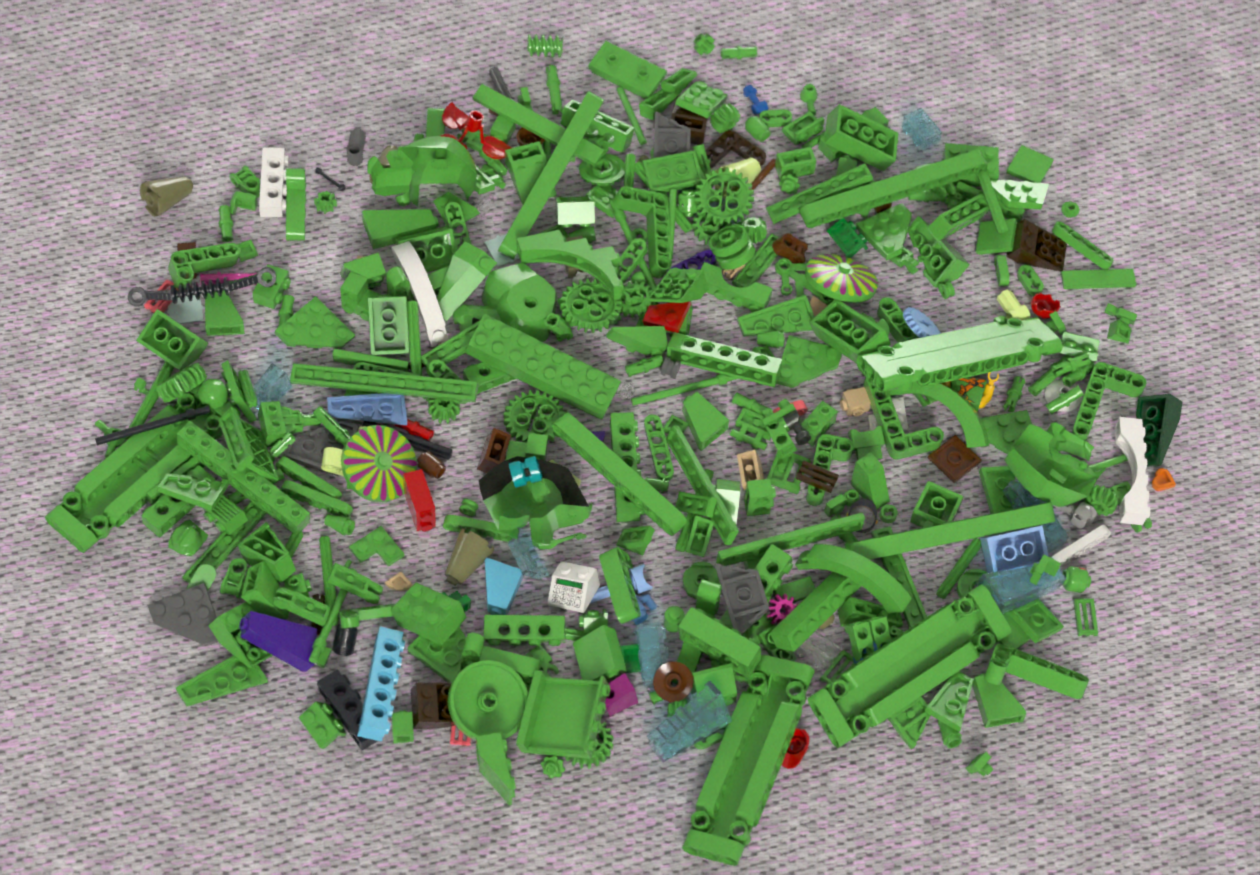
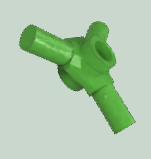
[95,419,131,458]

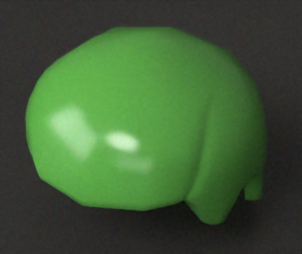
[197,379,229,409]

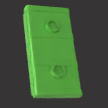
[588,41,667,99]

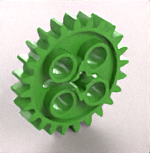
[695,167,754,226]
[560,278,621,333]
[504,390,565,445]

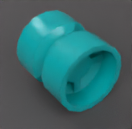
[509,456,542,488]

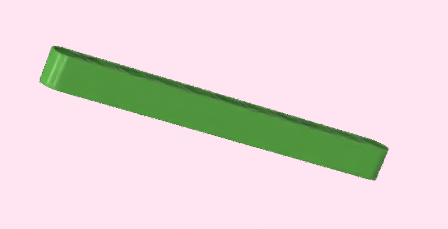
[498,91,604,260]
[799,150,988,228]
[844,502,1056,560]

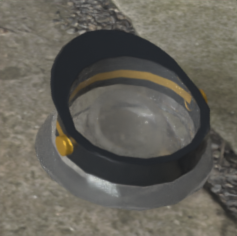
[845,499,878,536]

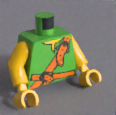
[942,372,999,412]

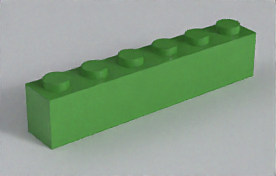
[770,572,861,652]

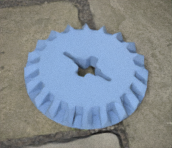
[903,307,941,338]

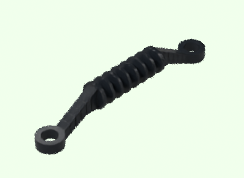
[127,267,277,307]

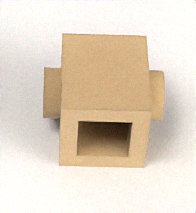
[840,387,871,417]

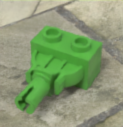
[258,401,321,447]

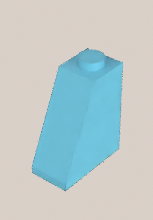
[485,558,523,615]

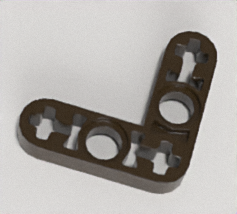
[701,130,767,168]

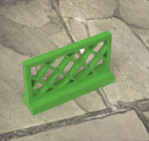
[218,407,279,483]

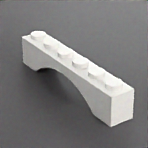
[1115,417,1150,525]

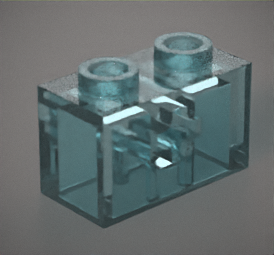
[902,108,942,151]

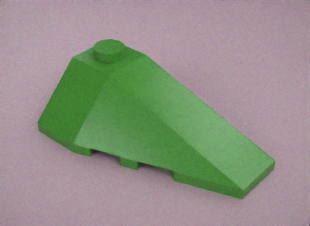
[908,216,970,288]
[437,241,497,322]

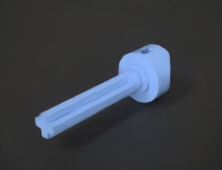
[589,564,653,604]

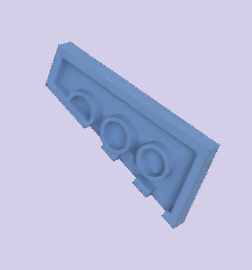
[327,393,407,426]

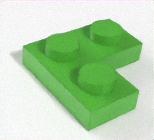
[349,526,404,567]

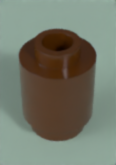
[417,452,446,479]

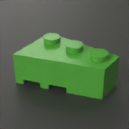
[237,522,296,582]

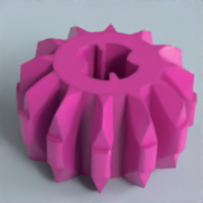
[766,594,799,625]

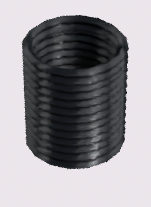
[332,624,358,656]

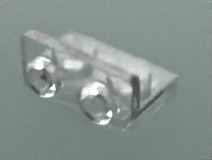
[794,631,843,673]

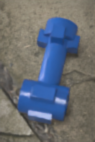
[743,85,769,115]

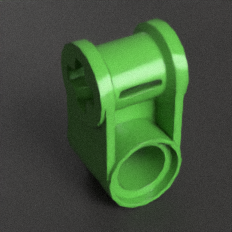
[229,165,260,198]
[220,558,248,599]

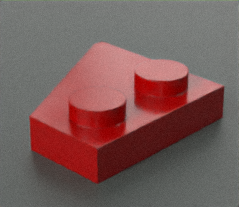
[643,301,691,333]

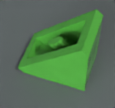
[686,515,714,557]

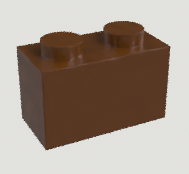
[477,428,511,473]

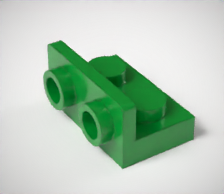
[827,218,868,258]

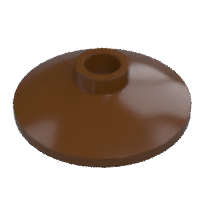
[653,661,694,702]

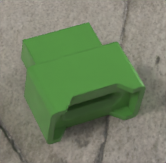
[848,426,885,461]

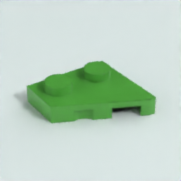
[888,697,931,750]

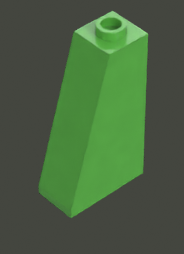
[362,209,439,249]

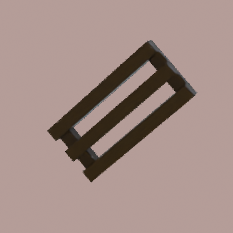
[795,460,839,493]

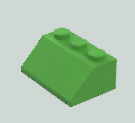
[394,226,456,272]
[136,309,209,371]

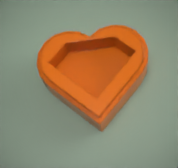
[1151,468,1176,491]

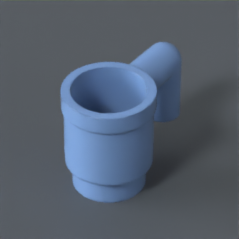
[631,594,658,625]

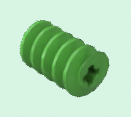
[527,34,563,58]

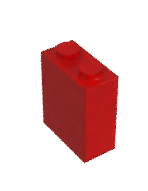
[403,469,436,532]

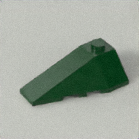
[1136,394,1183,467]

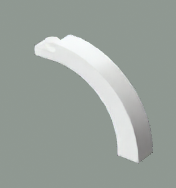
[391,241,449,347]

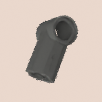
[346,129,366,166]

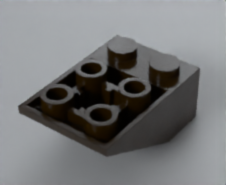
[671,97,709,145]
[1006,219,1067,272]
[410,683,456,729]

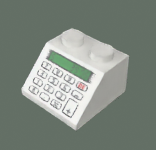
[548,561,600,613]

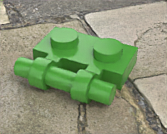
[474,164,506,195]
[730,408,771,451]

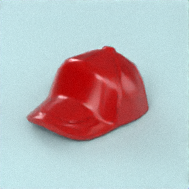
[781,728,809,769]

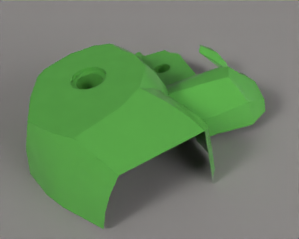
[367,136,477,206]
[453,262,557,342]
[1004,422,1106,507]

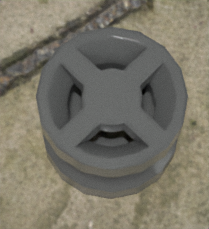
[660,357,681,379]

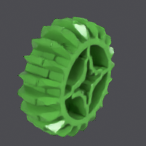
[156,363,207,402]
[565,722,614,769]

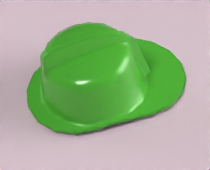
[168,519,209,556]

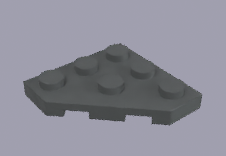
[283,420,359,476]
[147,583,218,646]

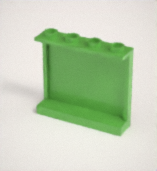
[516,670,610,759]

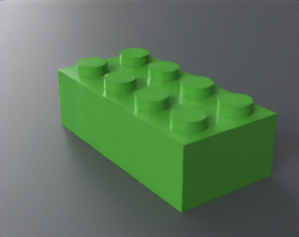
[824,104,898,171]
[809,299,891,364]
[678,607,761,679]

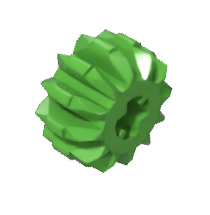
[710,103,740,134]
[737,216,767,244]
[428,398,460,424]
[1085,485,1119,516]

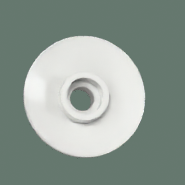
[1045,379,1082,412]

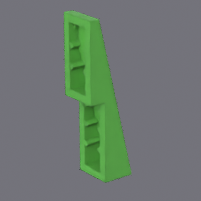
[639,68,697,120]

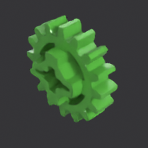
[692,206,732,245]
[619,281,655,318]

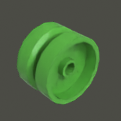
[708,224,756,270]

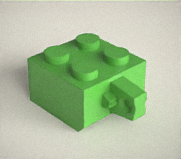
[910,481,964,528]

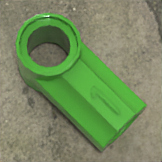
[544,312,573,342]

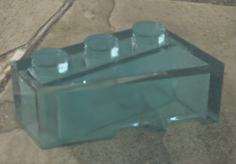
[633,622,669,687]

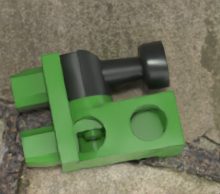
[762,399,811,458]

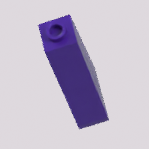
[239,611,317,672]

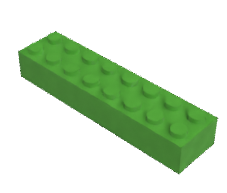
[466,314,621,420]

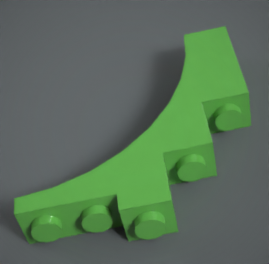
[517,230,624,300]

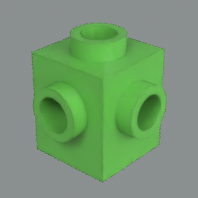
[283,573,312,598]

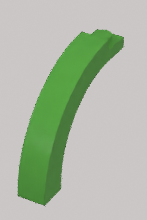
[889,382,989,448]
[795,544,912,613]

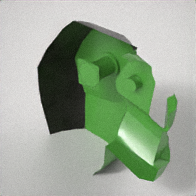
[478,456,592,549]

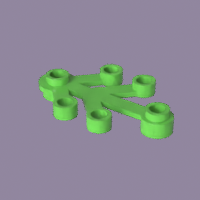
[775,258,834,305]

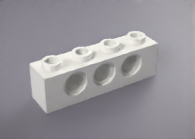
[259,148,289,217]

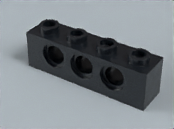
[317,669,378,751]

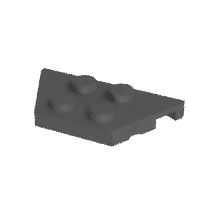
[653,112,691,158]
[715,564,770,634]

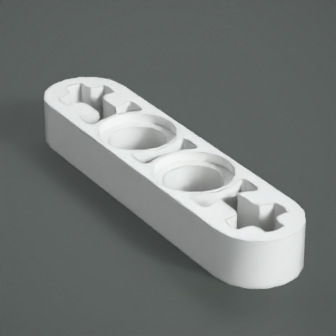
[1051,525,1111,568]

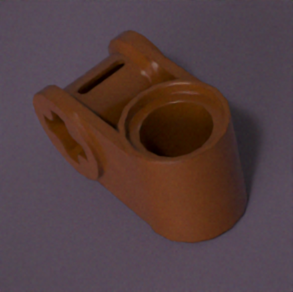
[772,233,808,264]

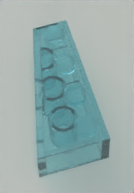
[975,567,1066,614]

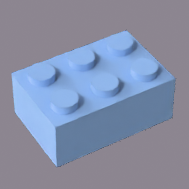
[980,525,1049,577]

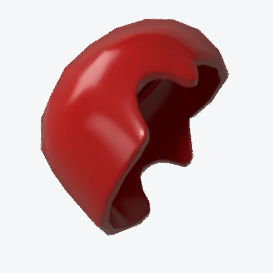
[1030,293,1061,319]

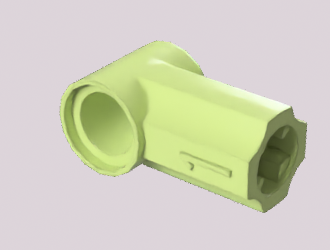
[997,289,1030,320]

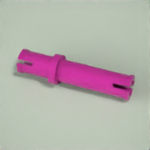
[200,272,257,285]

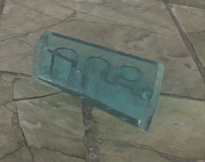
[647,681,732,763]

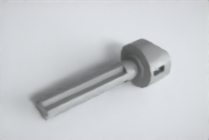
[1025,489,1097,529]

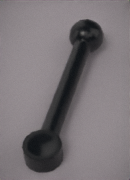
[315,167,346,191]

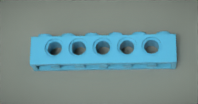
[358,626,405,742]

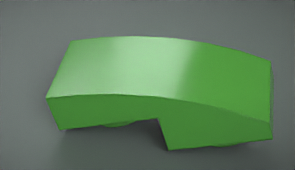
[757,625,797,661]

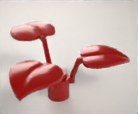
[441,102,511,159]

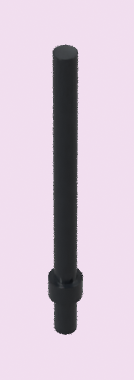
[95,405,211,446]

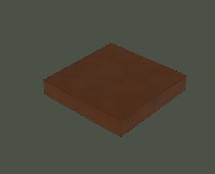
[928,435,982,483]

